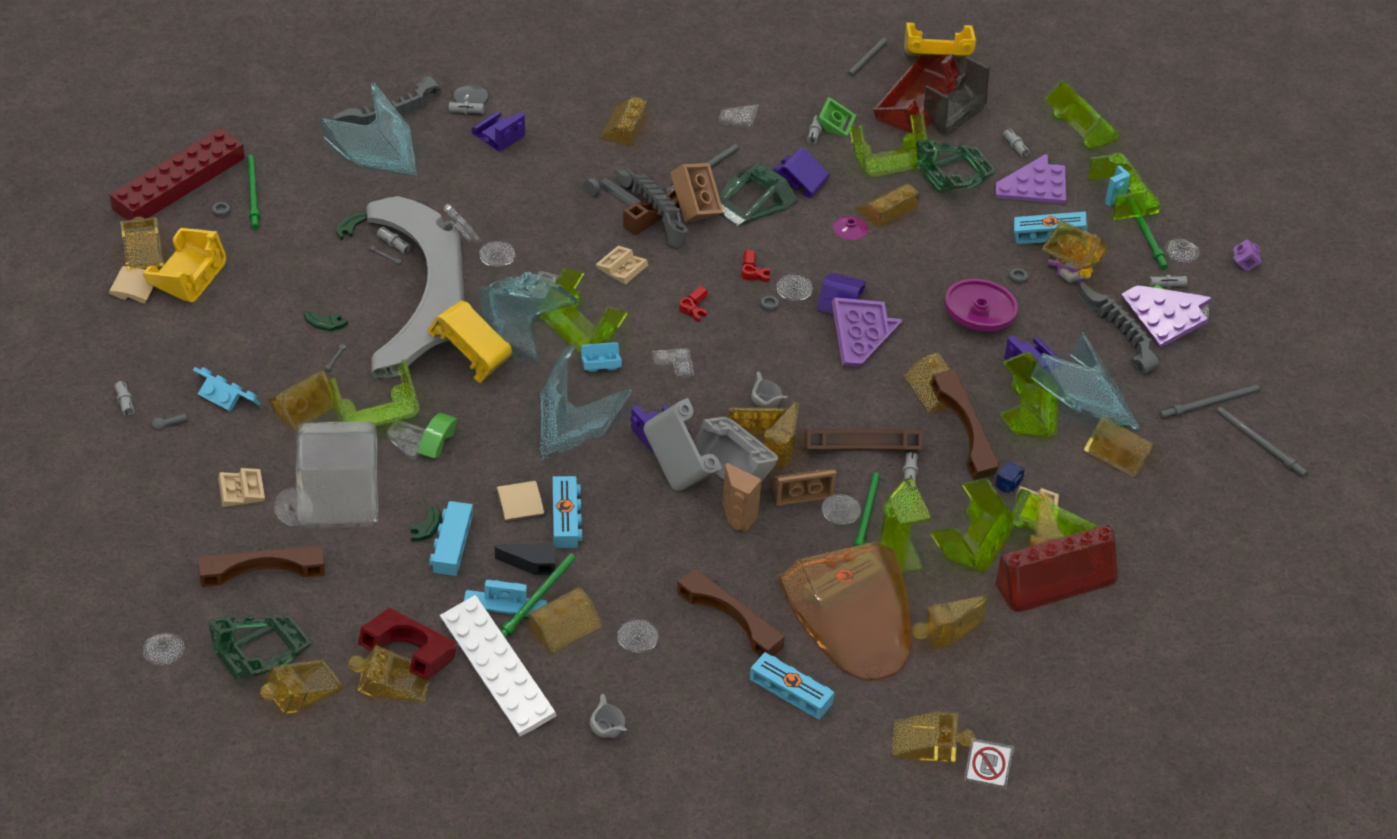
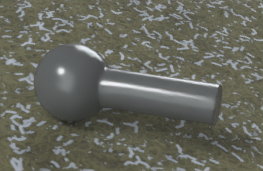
[151,413,188,430]

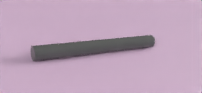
[847,38,887,77]

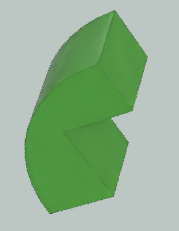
[417,413,458,458]

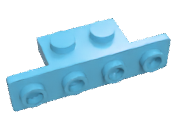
[193,367,261,411]
[463,580,547,619]

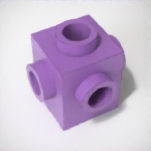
[1233,239,1262,271]

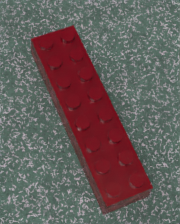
[110,128,245,226]

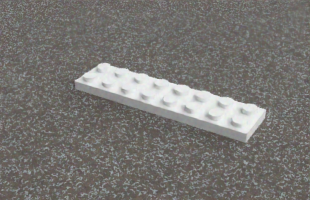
[440,595,557,736]

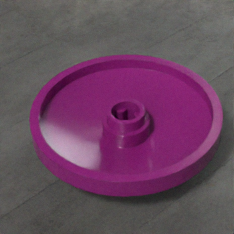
[944,279,1018,332]

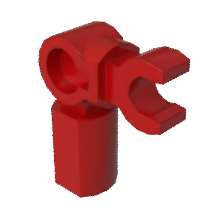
[741,250,770,282]
[679,286,708,322]

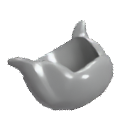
[751,372,788,409]
[590,694,627,738]

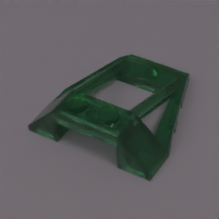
[916,140,996,191]
[719,162,798,227]
[208,616,312,679]

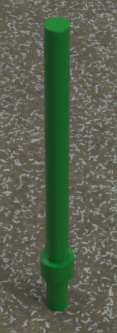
[247,154,260,230]
[1126,195,1168,270]
[851,472,880,561]
[500,553,576,638]

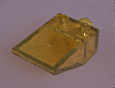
[120,216,164,270]
[763,401,800,469]
[1029,492,1062,571]
[913,595,988,649]
[348,645,430,703]
[261,659,344,714]
[891,711,976,762]

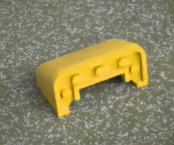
[904,23,976,59]
[142,228,226,303]
[427,301,512,383]

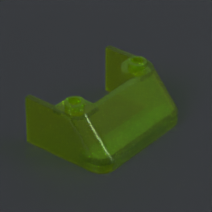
[1043,79,1121,149]
[850,114,930,177]
[1088,153,1161,220]
[539,267,627,352]
[1000,351,1059,438]
[328,359,419,433]
[878,478,931,575]
[930,478,1014,572]
[1010,489,1100,554]

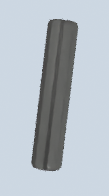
[600,177,642,206]

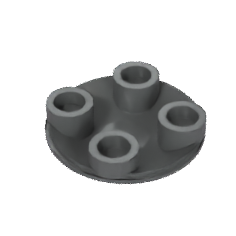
[454,84,488,104]

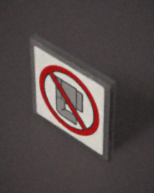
[964,738,1014,789]

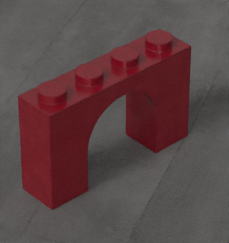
[358,607,458,681]

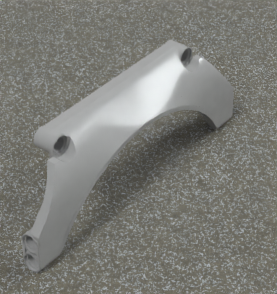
[366,196,465,379]

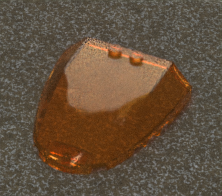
[779,541,911,680]

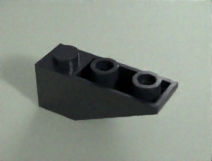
[495,544,555,575]

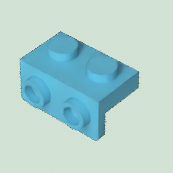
[1105,166,1131,207]
[581,342,622,372]

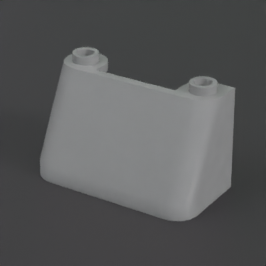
[644,398,723,491]
[694,417,778,483]

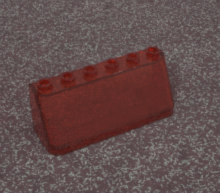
[873,54,962,135]
[995,524,1118,612]

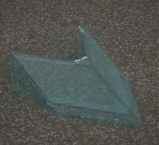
[320,81,418,177]
[477,271,578,362]
[1031,332,1140,431]
[540,345,633,461]

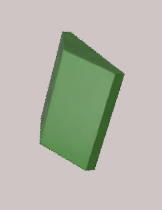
[818,96,856,137]

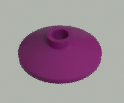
[833,216,868,240]

